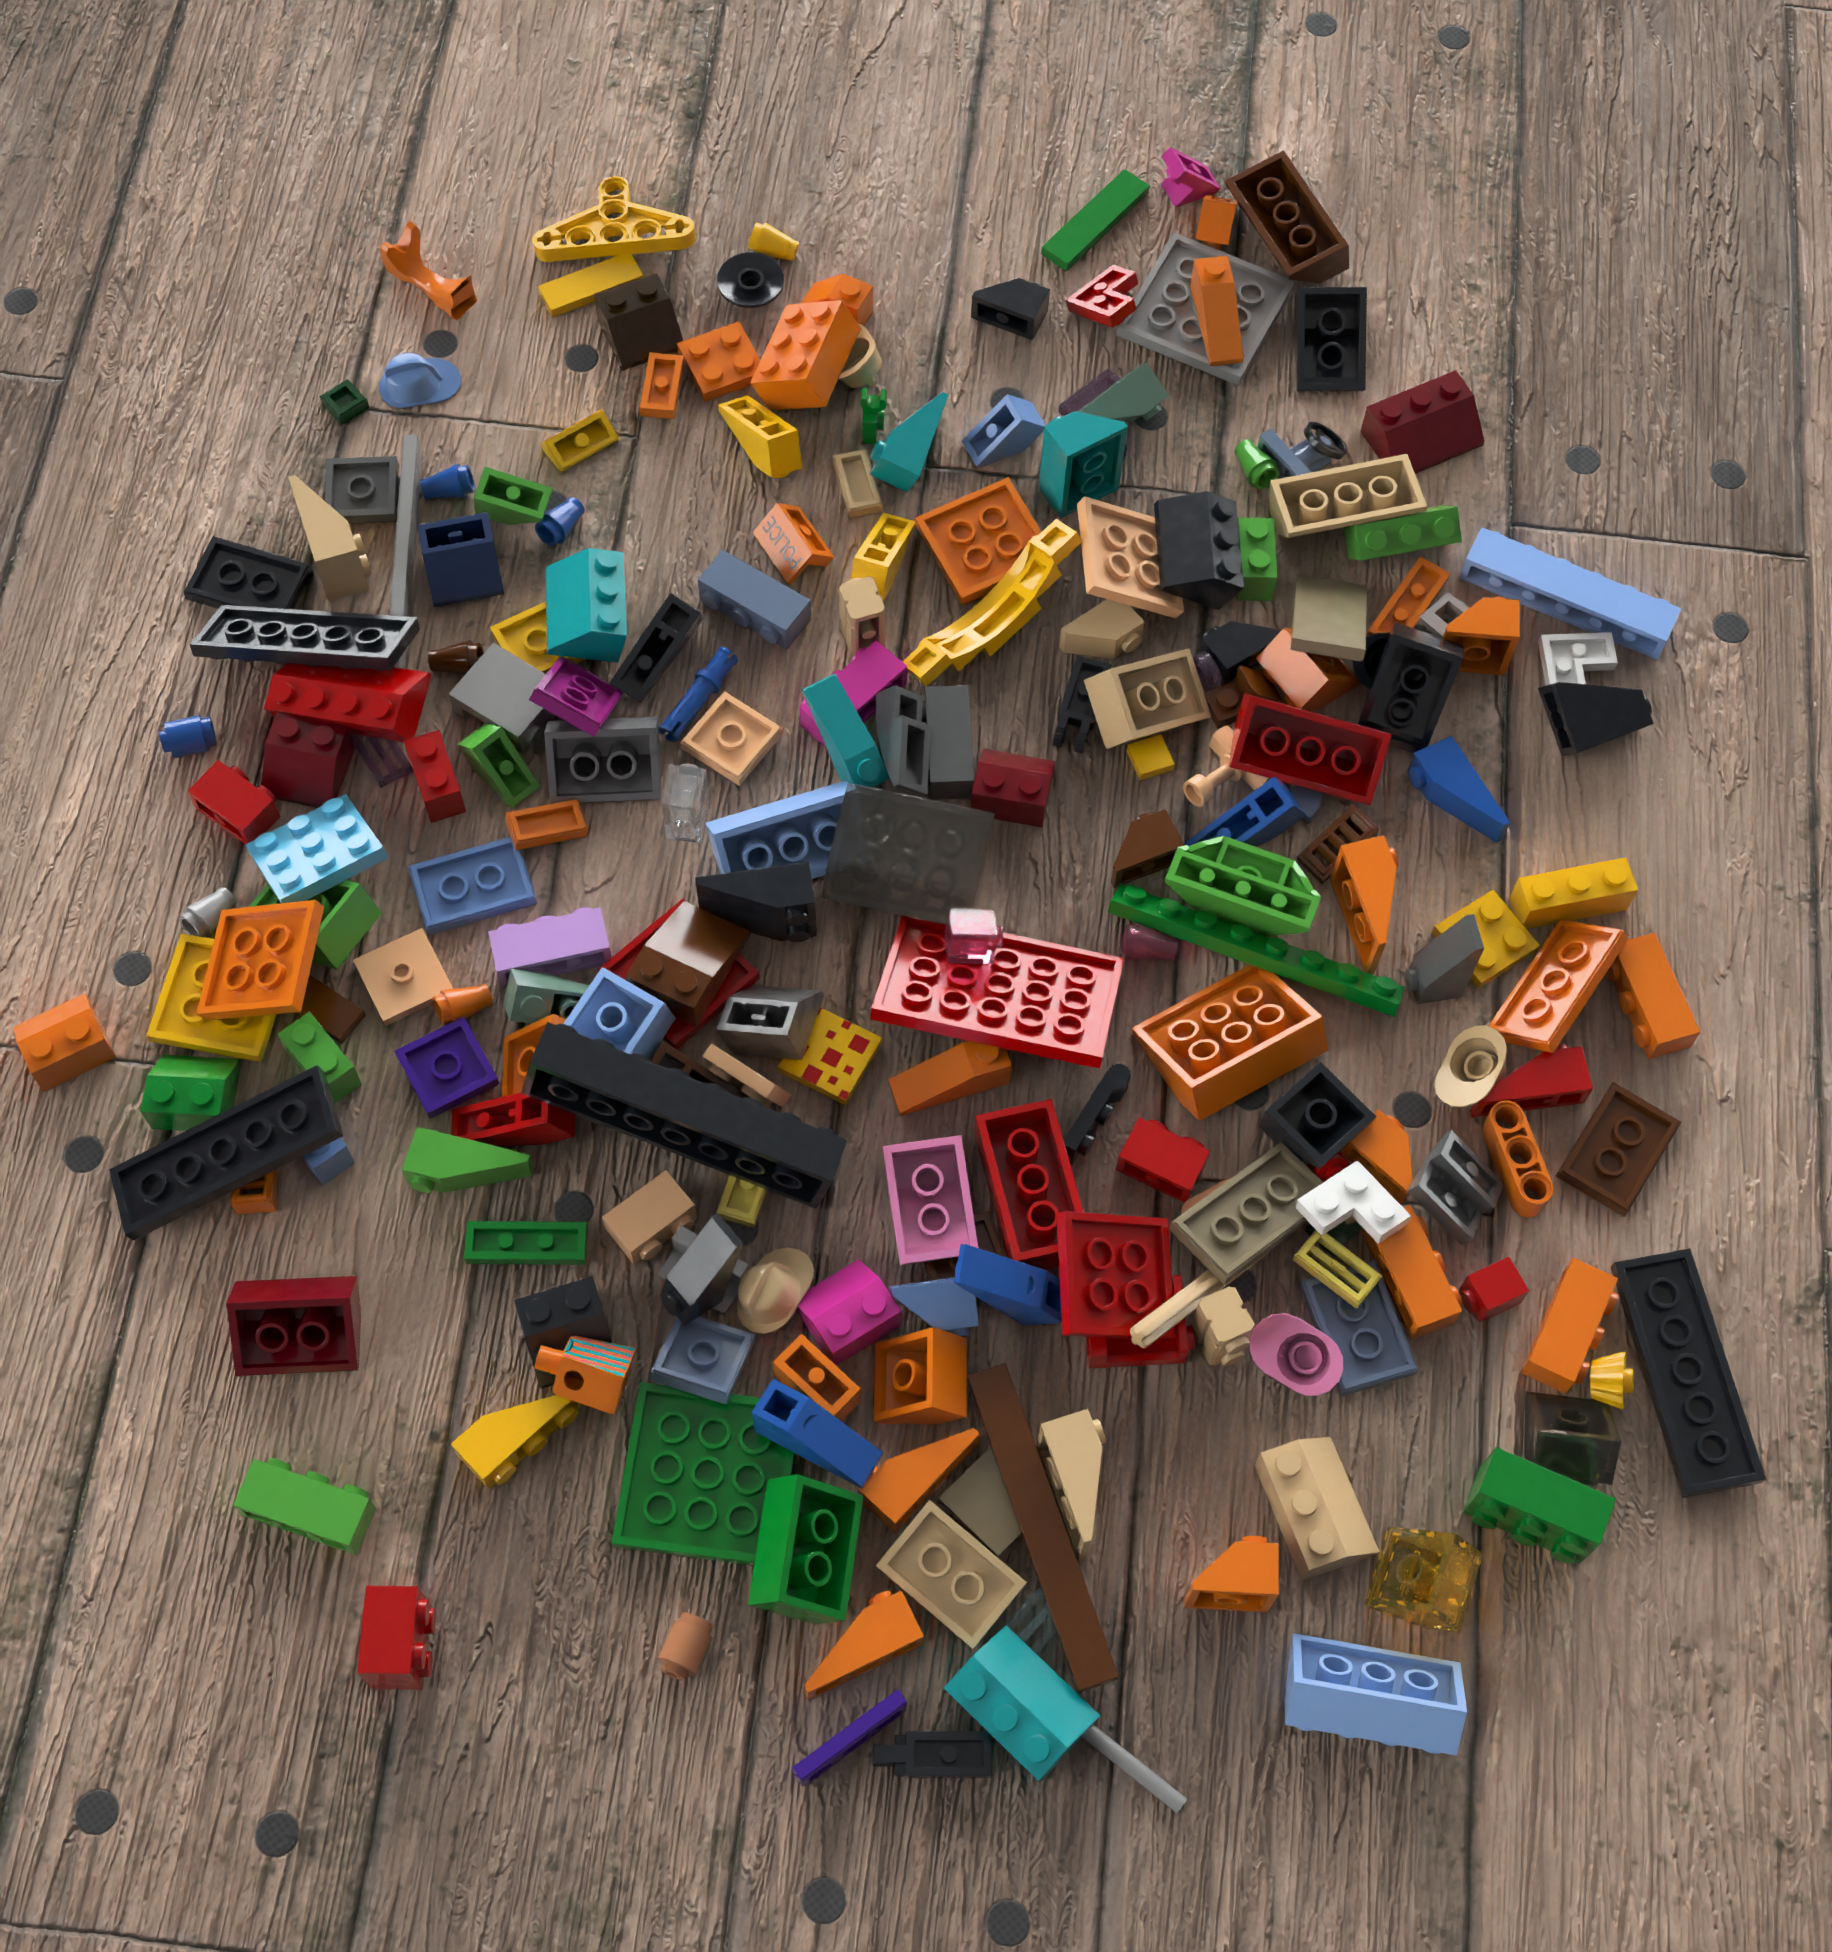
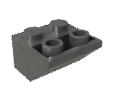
[717,985,824,1060]

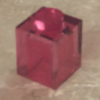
[944,909,1003,964]

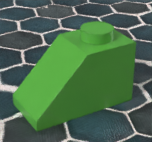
[474,467,553,525]
[457,723,540,808]

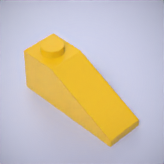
[718,395,802,478]
[850,512,916,601]

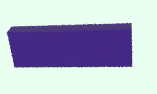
[792,1689,907,1786]

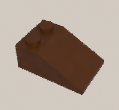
[625,901,751,1027]

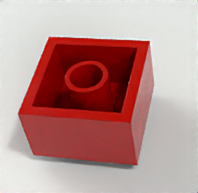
[357,1585,436,1690]

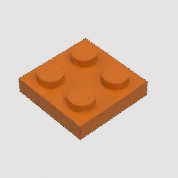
[677,321,760,402]

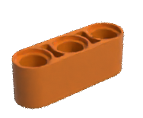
[1482,1100,1554,1218]

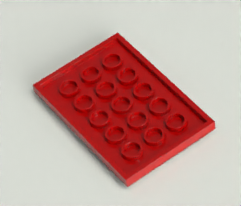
[870,911,1124,1069]

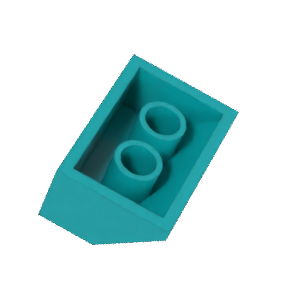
[1038,411,1128,519]
[545,548,627,663]
[944,1625,1101,1781]

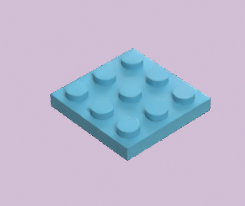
[245,794,388,903]

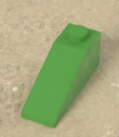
[402,1127,535,1193]

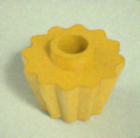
[1590,1352,1634,1409]

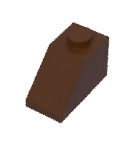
[1111,809,1185,888]

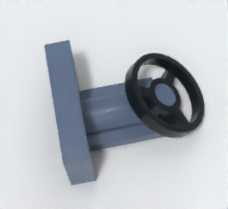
[1258,422,1347,479]

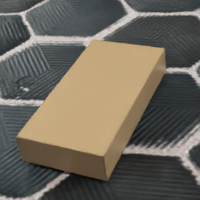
[832,449,883,518]

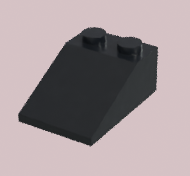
[1294,287,1367,391]
[1357,622,1464,753]
[695,862,817,942]

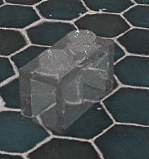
[661,764,710,844]

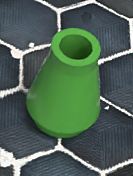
[1234,439,1279,489]

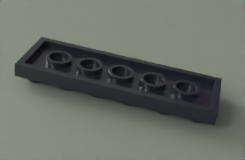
[190,605,420,671]
[109,1065,343,1241]
[1610,1248,1766,1498]

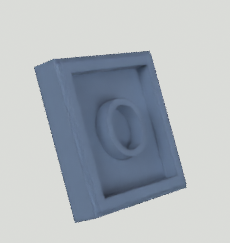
[650,1317,755,1405]

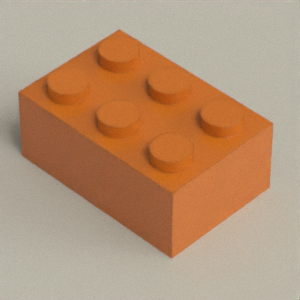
[750,300,861,410]

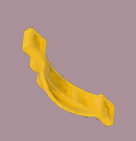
[903,519,1083,686]

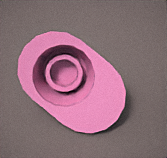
[1249,1314,1344,1396]

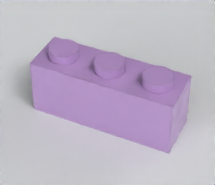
[488,907,612,988]

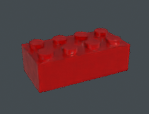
[974,1099,1084,1270]

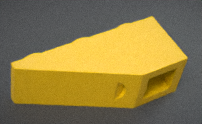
[451,1395,582,1490]

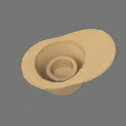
[838,324,882,388]
[1434,1026,1507,1107]
[737,1247,814,1334]

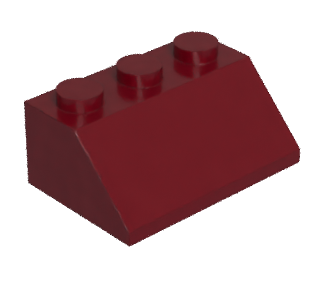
[1360,370,1485,474]
[226,1276,361,1376]

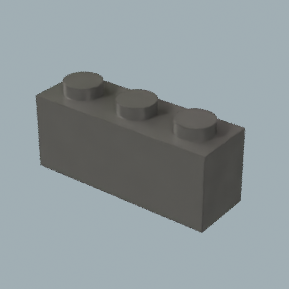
[922,685,975,800]

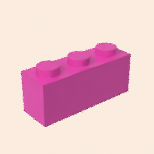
[800,640,907,747]

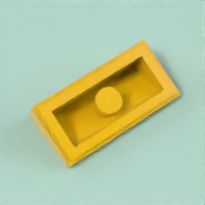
[540,409,619,473]

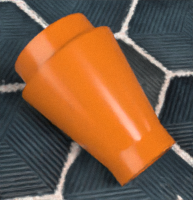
[433,983,493,1026]

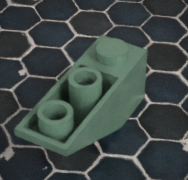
[503,969,589,1023]

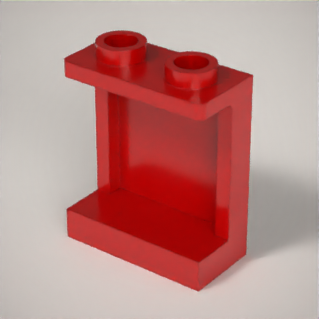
[1086,1275,1194,1369]

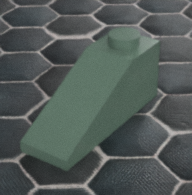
[1078,362,1169,424]

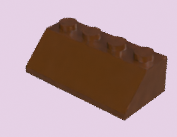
[1225,150,1349,284]

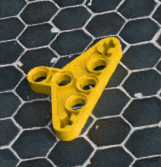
[532,176,697,262]

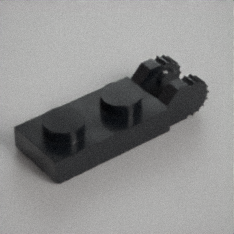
[1052,655,1112,753]
[1064,1063,1131,1165]

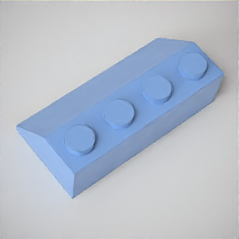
[705,780,873,879]
[1284,1633,1467,1755]

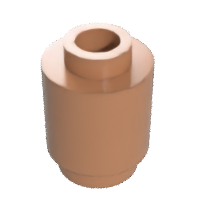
[657,1612,713,1681]

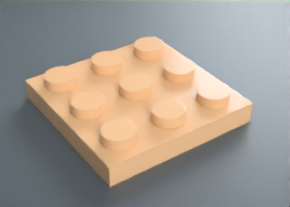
[1077,496,1184,618]

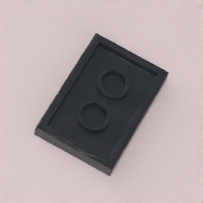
[183,536,313,609]

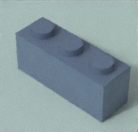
[698,549,811,649]

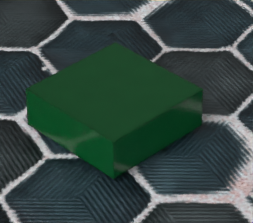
[319,379,370,425]

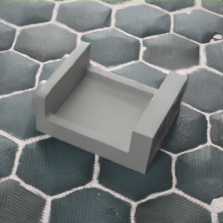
[449,643,560,754]

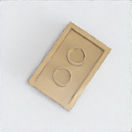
[876,1500,1027,1649]

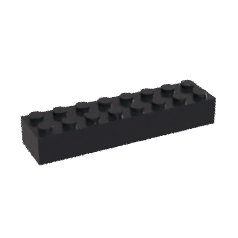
[521,1022,847,1209]

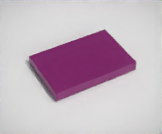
[529,656,624,737]

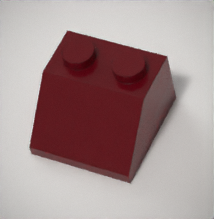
[261,712,355,808]
[970,749,1055,828]

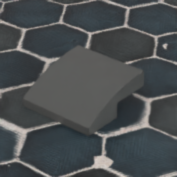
[1407,1130,1505,1245]

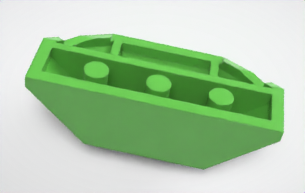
[1165,836,1321,936]

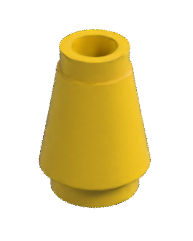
[748,222,799,262]

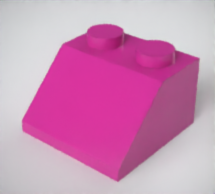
[796,1259,902,1366]

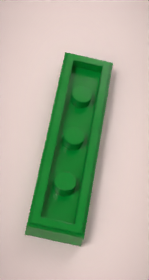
[1041,169,1150,271]

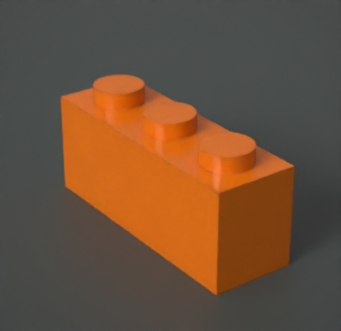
[1606,932,1701,1059]
[1361,1204,1463,1340]
[1521,1257,1619,1394]

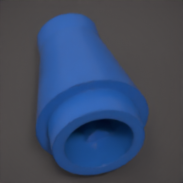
[420,463,475,500]
[535,497,585,546]

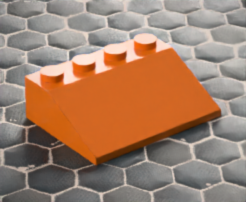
[1131,965,1328,1121]

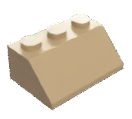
[1254,1437,1379,1581]

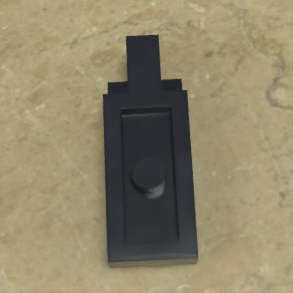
[872,1731,993,1778]

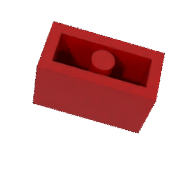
[404,730,466,823]
[188,760,281,844]
[1116,1117,1210,1203]

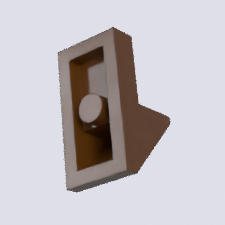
[1204,666,1283,729]

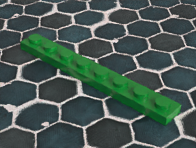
[1108,883,1405,1017]

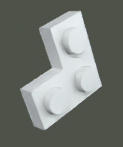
[1538,632,1618,685]
[1296,1160,1411,1244]

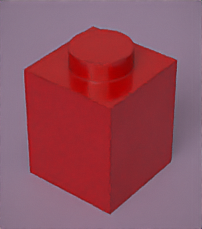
[1460,1256,1529,1323]

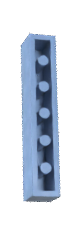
[1459,527,1682,660]

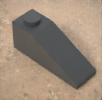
[1405,914,1484,1004]

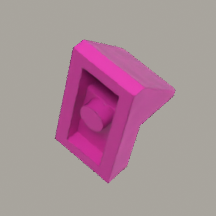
[1161,147,1221,206]

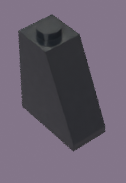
[1538,682,1654,756]

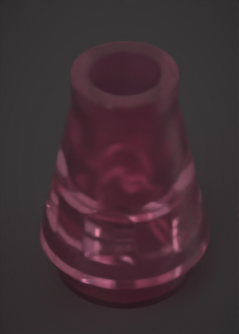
[1120,923,1179,961]

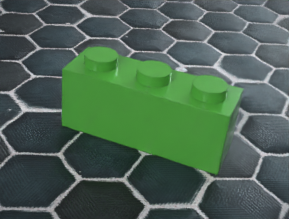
[1344,505,1462,561]
[233,1458,376,1555]

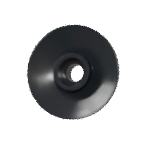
[717,252,784,308]

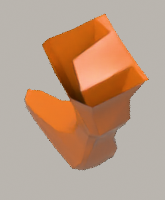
[380,221,477,320]

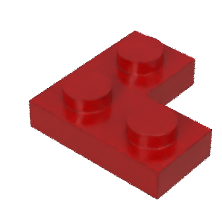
[1065,265,1139,328]

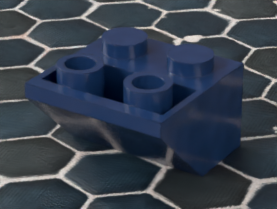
[417,512,504,607]

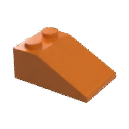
[1330,835,1399,975]

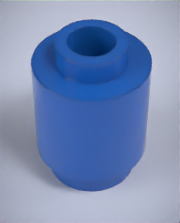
[159,715,217,758]

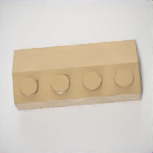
[1269,454,1427,538]

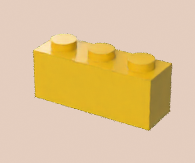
[1509,857,1638,929]

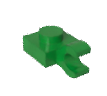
[860,388,887,444]

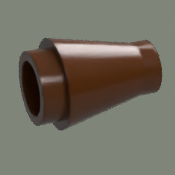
[428,640,484,675]

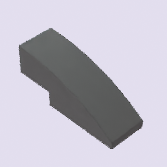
[876,685,931,796]

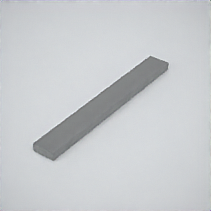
[389,435,422,669]

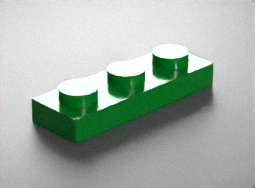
[464,1221,588,1265]

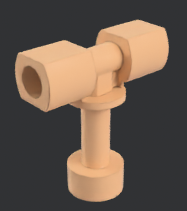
[1183,725,1271,807]

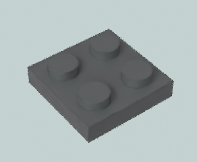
[325,456,399,524]

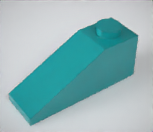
[870,392,948,492]
[802,674,890,794]

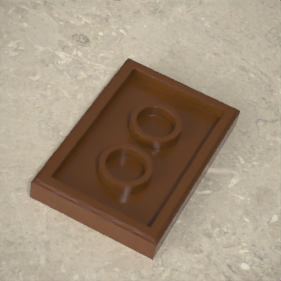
[1555,1082,1681,1217]

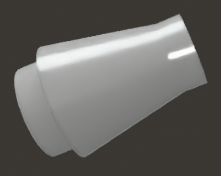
[179,887,237,937]

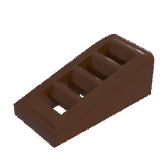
[1296,805,1379,884]

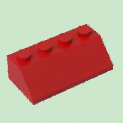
[264,663,432,742]
[1229,693,1392,806]

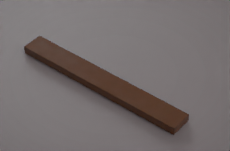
[967,1363,1119,1693]

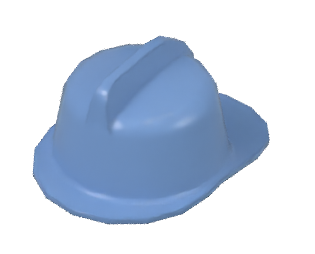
[379,352,461,408]

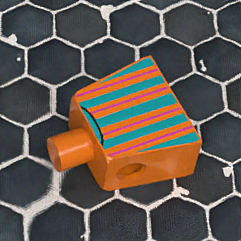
[534,1336,636,1415]

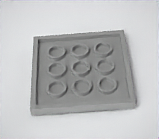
[1116,232,1295,386]

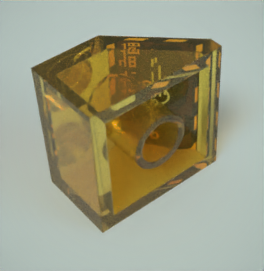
[1365,1527,1483,1633]

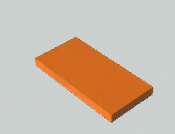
[1489,919,1628,1053]

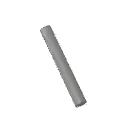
[1082,1724,1187,1813]

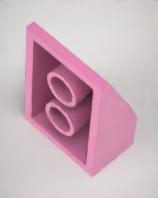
[882,1135,978,1265]

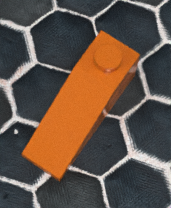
[1190,255,1244,367]
[888,1041,1012,1116]
[859,1428,980,1533]
[804,1590,924,1701]

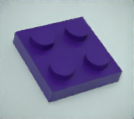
[394,1017,500,1119]

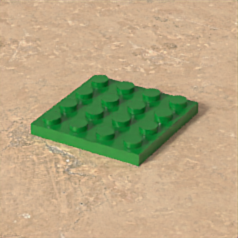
[611,1382,795,1566]

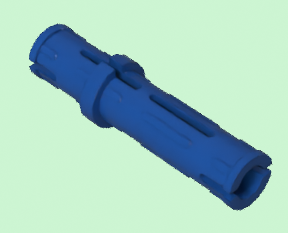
[658,647,738,743]

